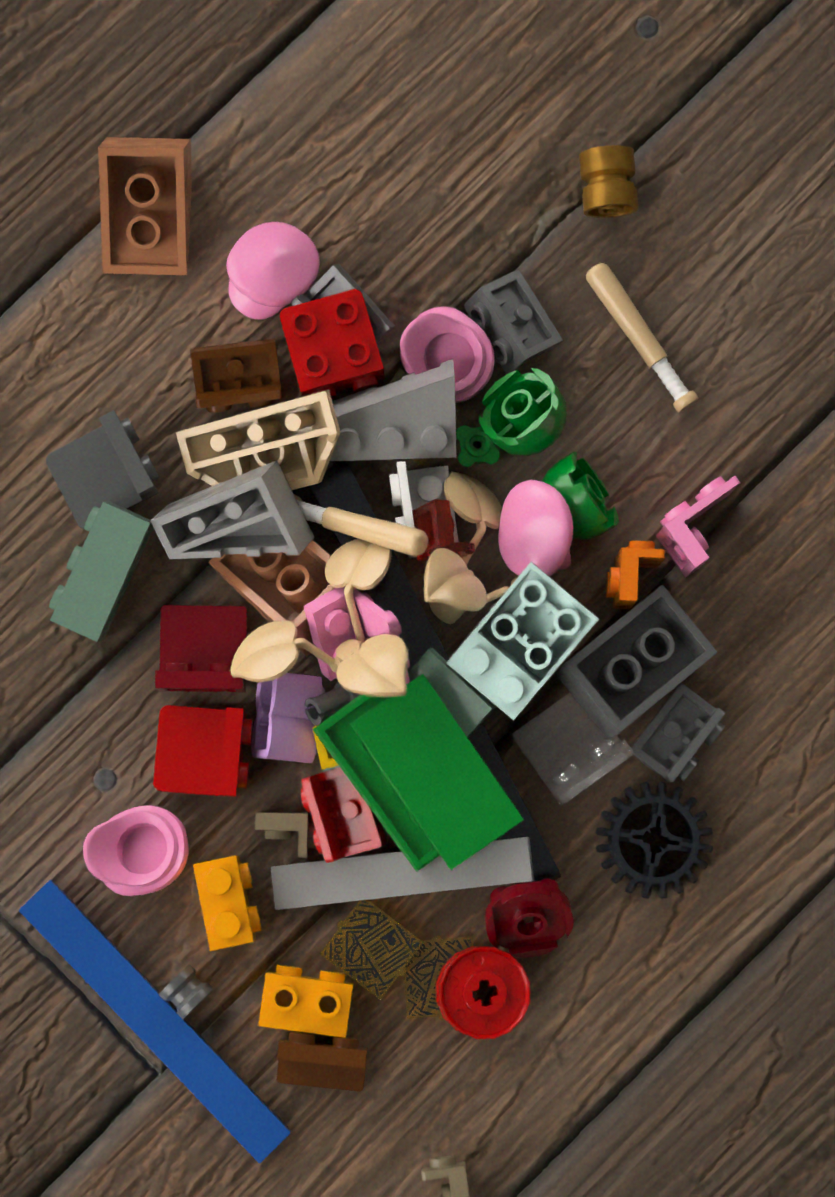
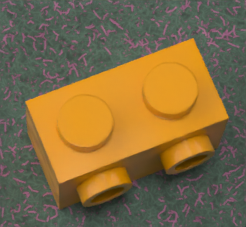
[193,855,262,951]
[258,965,354,1038]

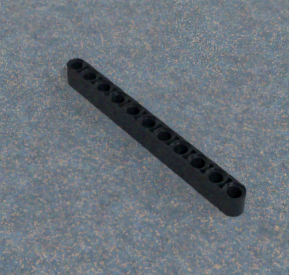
[310,461,561,884]

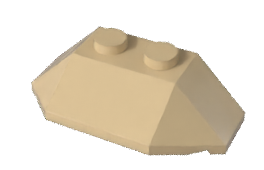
[175,390,341,490]

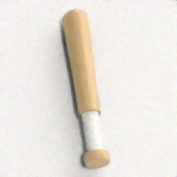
[586,263,699,412]
[294,494,428,556]

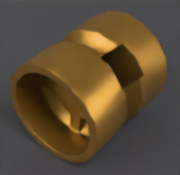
[579,145,639,218]

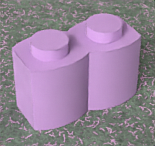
[251,673,325,763]

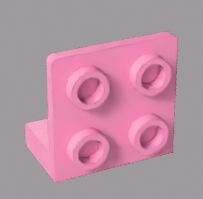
[656,476,740,578]
[303,587,410,685]

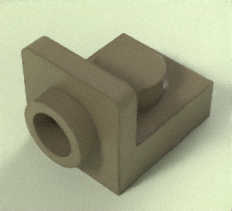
[255,812,316,857]
[421,1155,470,1197]

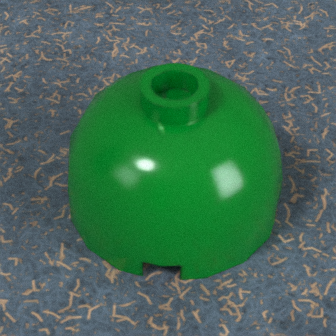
[479,368,566,456]
[542,452,619,540]

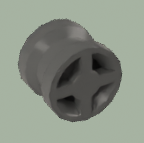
[159,964,214,1020]

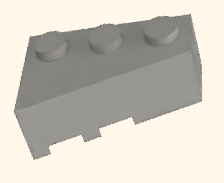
[330,359,456,461]
[150,460,314,559]

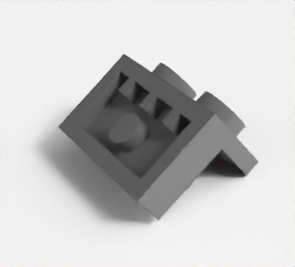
[464,269,563,374]

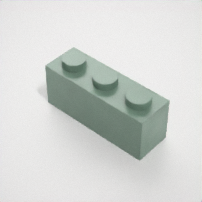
[49,501,154,642]

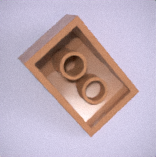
[98,137,192,275]
[208,540,364,657]

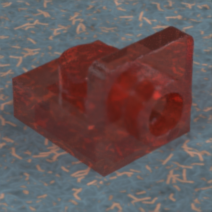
[412,499,475,561]

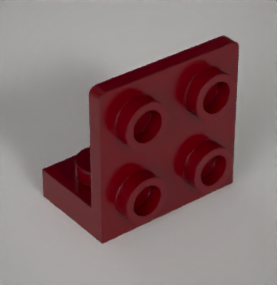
[155,605,247,692]

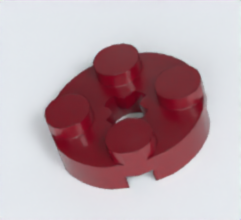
[484,879,574,958]

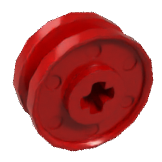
[435,946,530,1039]

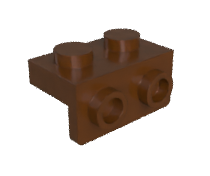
[190,338,282,413]
[277,1032,368,1091]

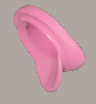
[227,222,320,320]
[400,307,495,403]
[498,480,573,577]
[83,805,189,896]

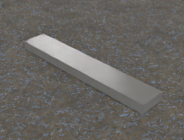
[271,837,534,910]

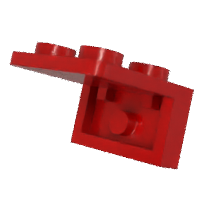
[280,289,384,400]
[153,705,253,798]

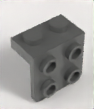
[46,410,160,529]

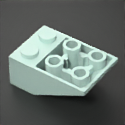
[446,562,599,720]

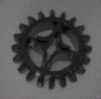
[595,782,713,899]

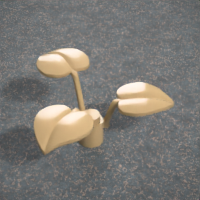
[424,471,519,624]
[231,538,408,696]

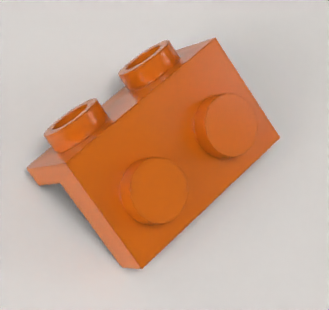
[606,541,665,609]

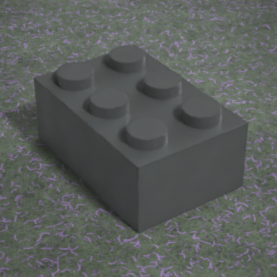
[555,585,718,740]

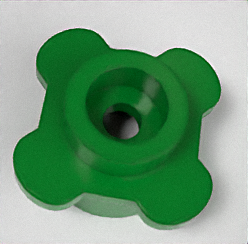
[456,425,500,467]

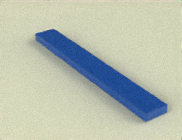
[18,880,292,1164]

